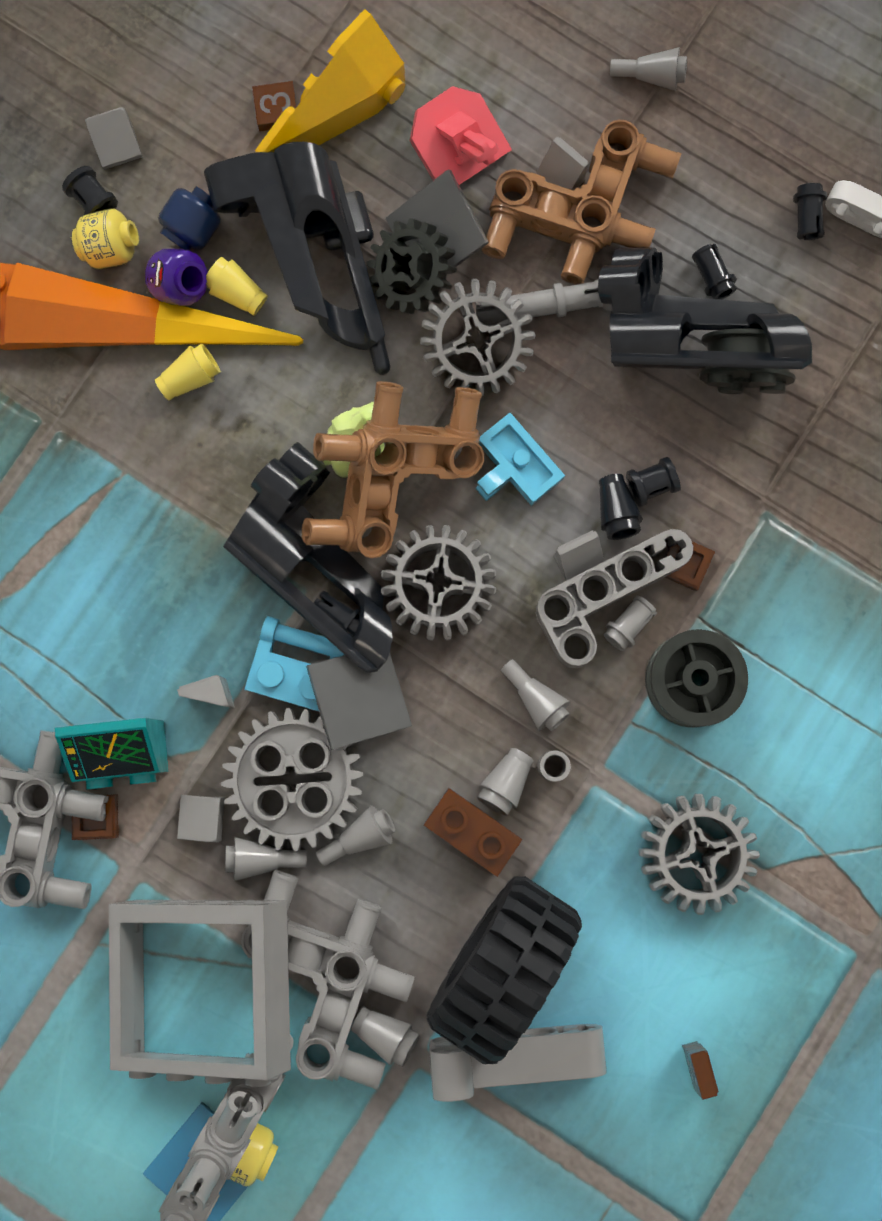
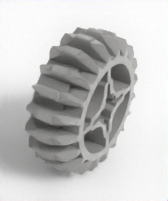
[420,279,535,396]
[381,525,496,641]
[639,794,760,915]

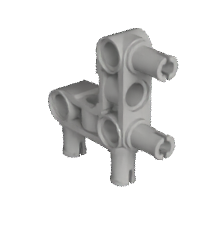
[0,730,109,909]
[241,870,415,1090]
[158,1035,294,1221]

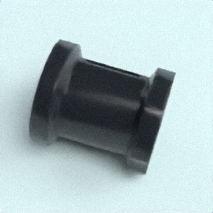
[62,166,118,215]
[626,457,681,507]

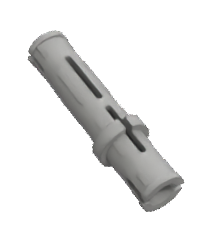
[475,280,603,324]

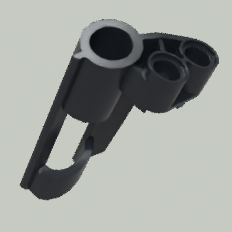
[204,142,385,350]
[598,247,812,370]
[223,442,392,673]

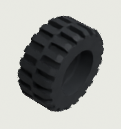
[426,876,582,1064]

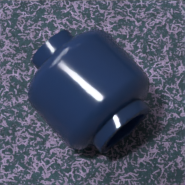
[158,186,221,251]

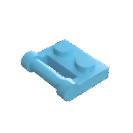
[244,616,345,712]

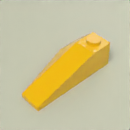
[255,9,406,152]

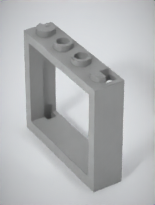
[109,900,291,1087]

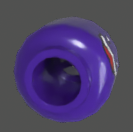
[145,248,208,306]

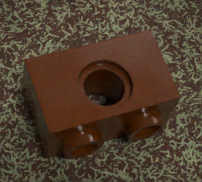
[424,788,523,877]

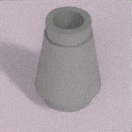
[477,748,534,816]
[351,1007,420,1067]

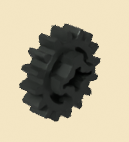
[366,218,457,314]

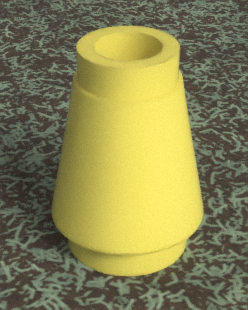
[206,257,268,316]
[155,343,221,400]

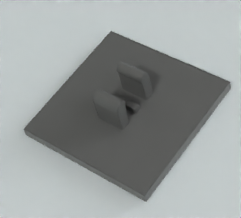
[385,169,489,267]
[306,653,412,750]

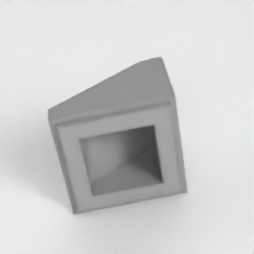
[85,107,143,170]
[536,137,588,191]
[554,530,604,581]
[177,675,235,708]
[177,795,225,843]

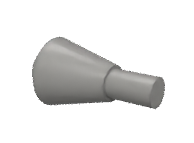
[610,47,687,91]
[501,659,570,731]
[316,805,395,866]
[225,837,307,881]

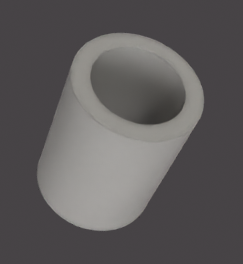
[537,751,571,782]

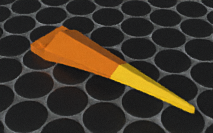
[0,263,303,350]

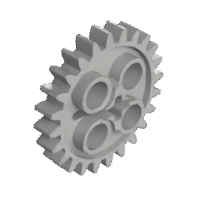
[221,708,364,851]

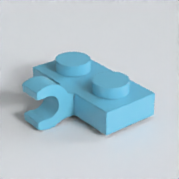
[475,413,565,506]

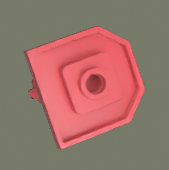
[410,86,512,185]

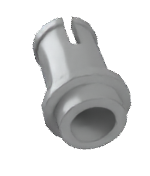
[604,596,657,651]

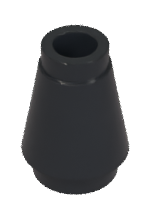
[599,474,643,540]

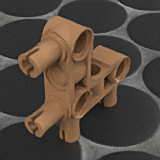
[482,119,682,285]
[302,381,484,558]

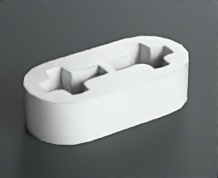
[825,180,882,238]

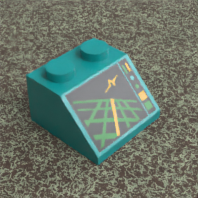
[55,718,169,790]

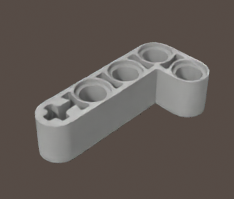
[536,529,693,668]
[429,1024,607,1102]

